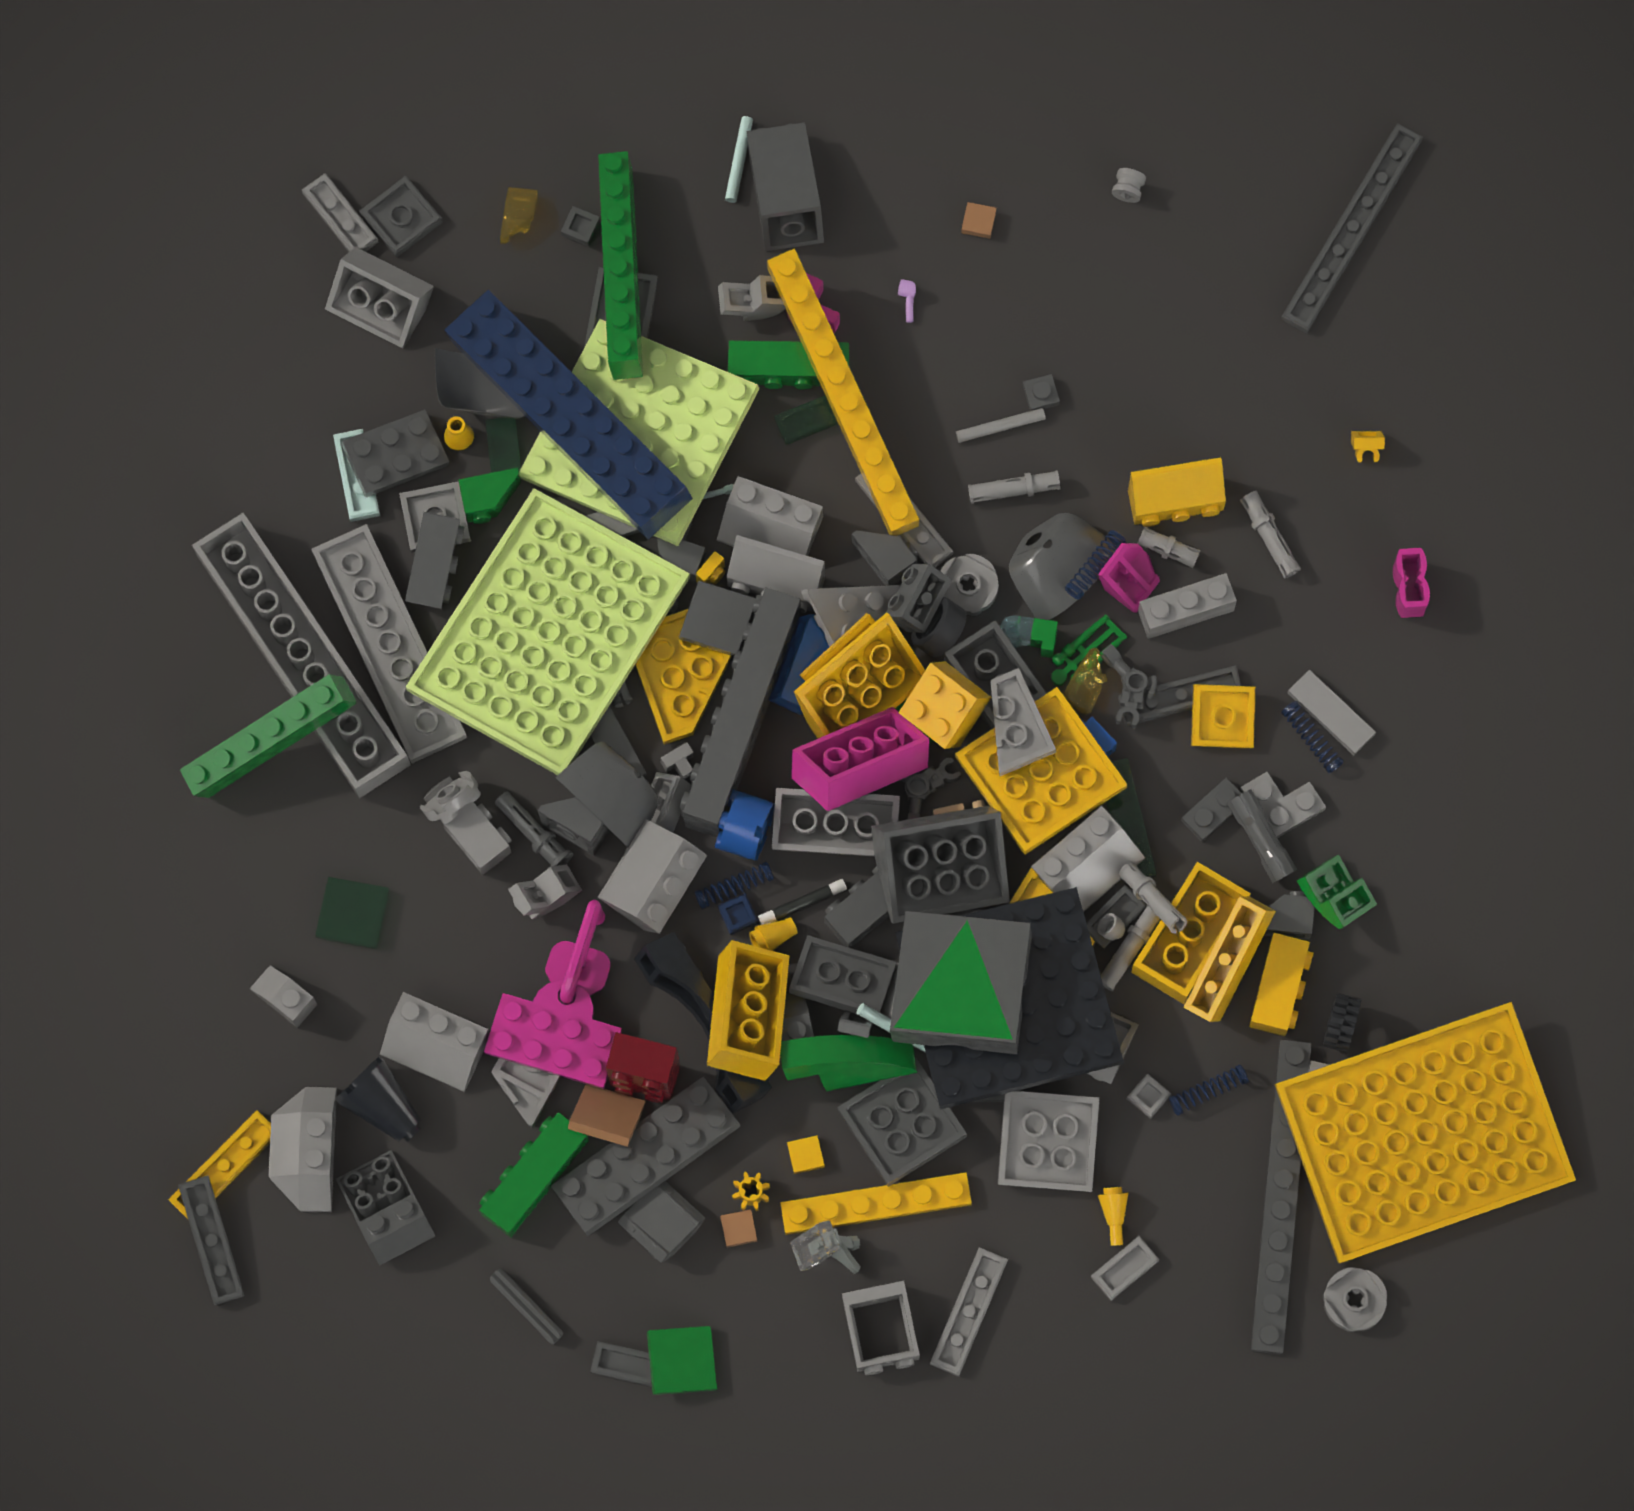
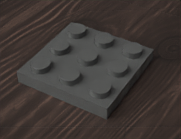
[837,1058,967,1187]

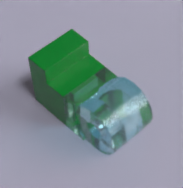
[1000,616,1058,658]

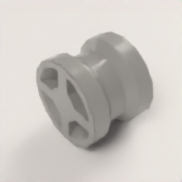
[1112,168,1146,203]

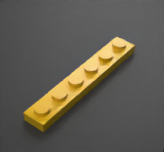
[780,1172,972,1235]

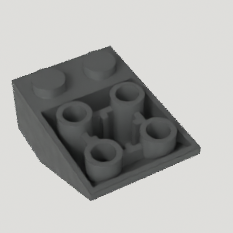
[336,1150,435,1266]

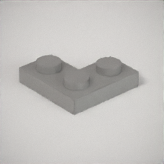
[1240,772,1326,838]

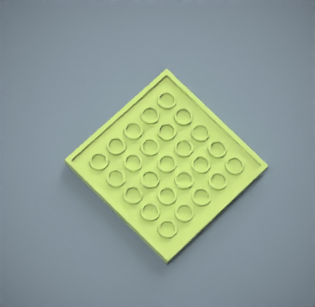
[519,319,760,546]

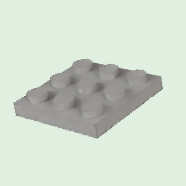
[997,1091,1099,1192]

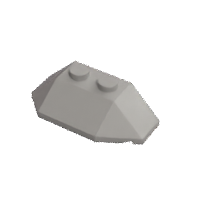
[269,1087,337,1212]

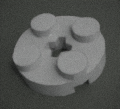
[940,554,999,616]
[420,771,481,824]
[1323,1268,1387,1332]

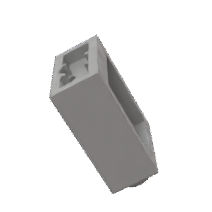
[842,1281,920,1375]

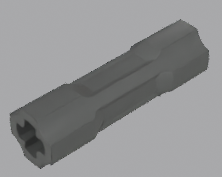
[1227,789,1297,883]

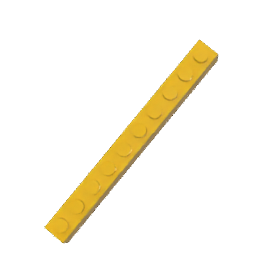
[767,248,919,536]

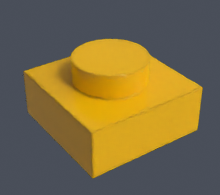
[696,551,725,585]

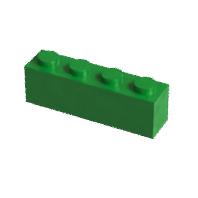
[728,340,849,390]
[479,1112,589,1238]

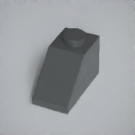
[852,530,918,586]
[1264,891,1314,941]
[782,993,814,1041]

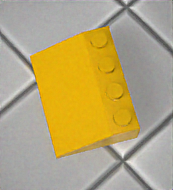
[793,613,925,738]

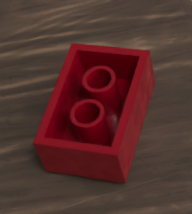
[606,1032,681,1103]

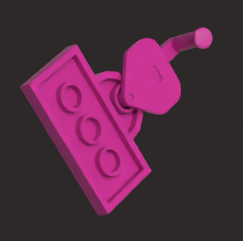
[484,900,622,1089]

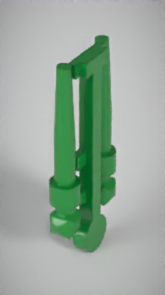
[1051,614,1127,686]

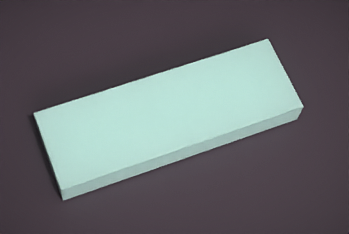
[333,429,380,522]

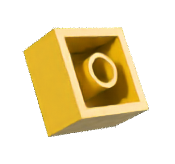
[898,661,992,749]

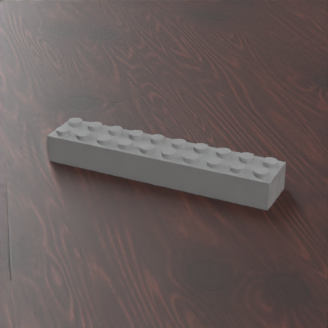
[192,513,411,798]

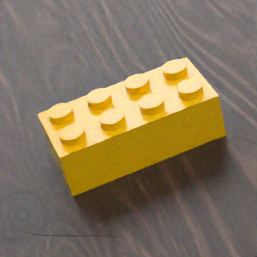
[1131,862,1251,1005]
[707,940,790,1081]

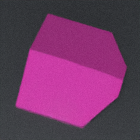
[1098,543,1160,613]

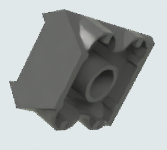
[618,1181,706,1263]

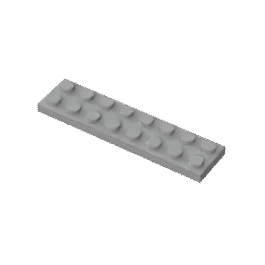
[311,524,467,763]

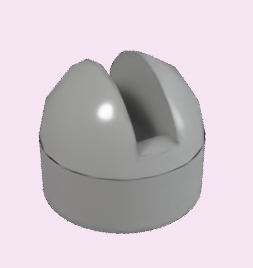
[1097,913,1125,941]

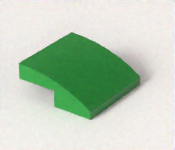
[1296,854,1377,929]

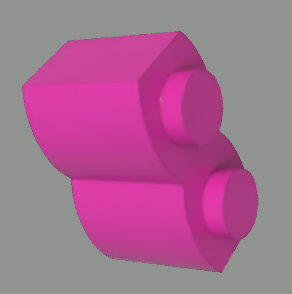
[1393,548,1430,618]

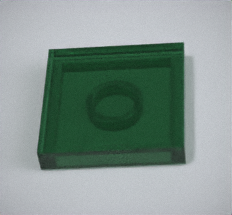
[315,877,390,949]

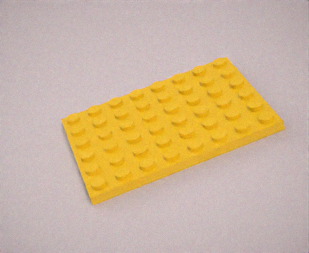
[1274,1002,1576,1263]

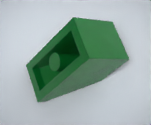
[458,467,521,524]

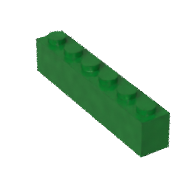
[180,674,357,798]

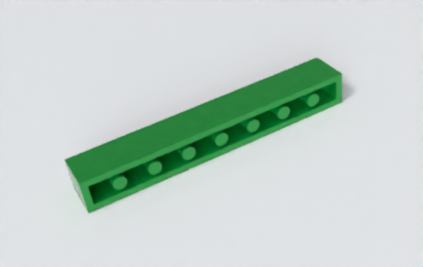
[598,151,643,380]

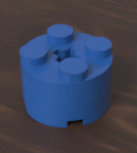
[715,789,775,860]

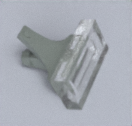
[790,1220,861,1274]

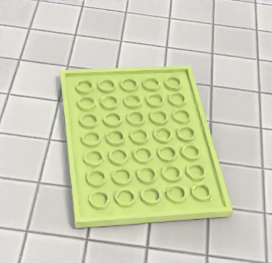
[406,488,690,775]

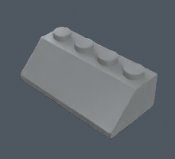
[772,788,900,857]

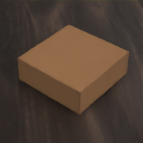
[961,202,997,239]
[720,1209,758,1248]

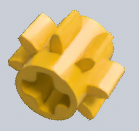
[732,1172,770,1211]

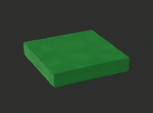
[647,1326,717,1395]

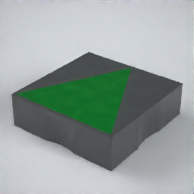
[890,911,1032,1054]

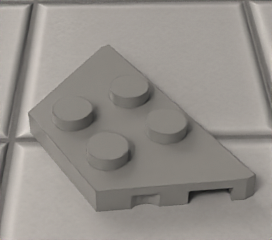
[801,585,901,647]
[491,1058,561,1128]

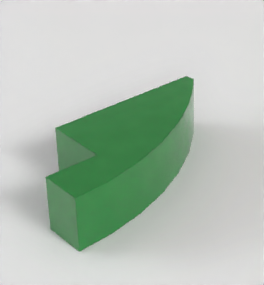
[780,1035,917,1092]

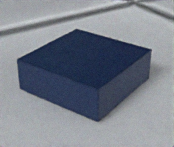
[717,893,758,935]

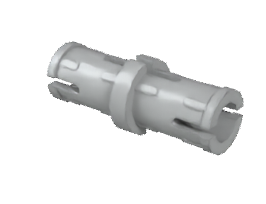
[1137,527,1201,568]

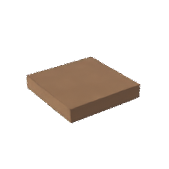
[568,1084,646,1147]

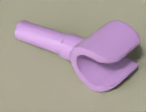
[898,279,916,323]

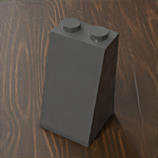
[746,122,824,252]

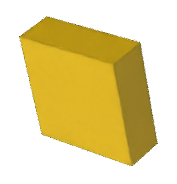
[787,1135,825,1174]

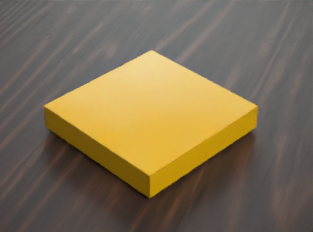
[1191,684,1256,748]

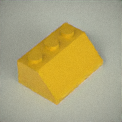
[1128,457,1226,527]

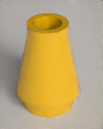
[444,416,474,450]
[749,917,798,951]

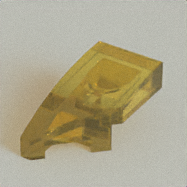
[500,187,538,244]
[1063,648,1108,715]

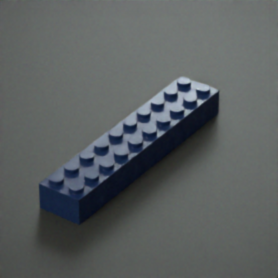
[444,290,693,540]

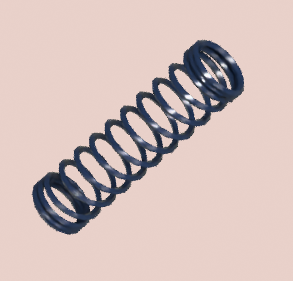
[1065,530,1126,599]
[1281,701,1344,773]
[694,861,774,910]
[1169,1064,1249,1116]

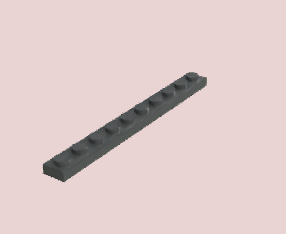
[1251,1040,1311,1355]

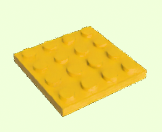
[955,687,1127,855]

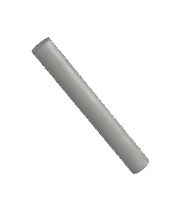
[955,408,1046,443]

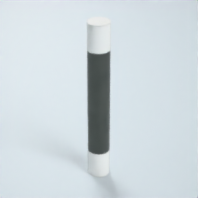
[758,879,847,925]

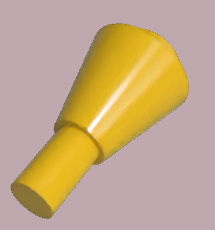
[1098,1187,1129,1246]

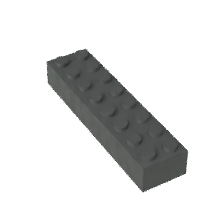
[680,587,802,838]

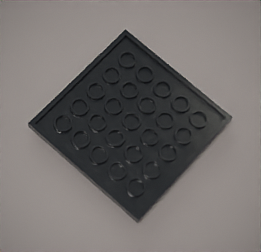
[895,887,1124,1110]

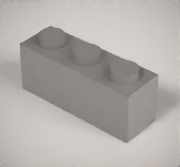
[1138,573,1237,639]

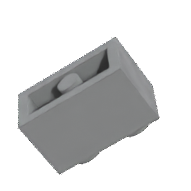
[443,802,512,875]

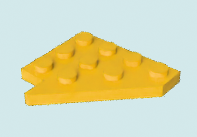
[635,609,732,745]

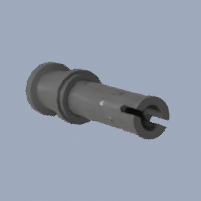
[495,791,573,867]

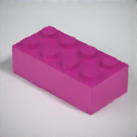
[792,707,929,811]

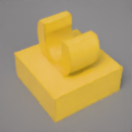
[1351,431,1385,462]

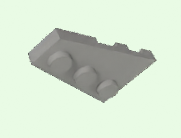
[990,668,1056,777]

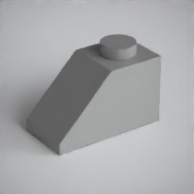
[250,965,317,1028]

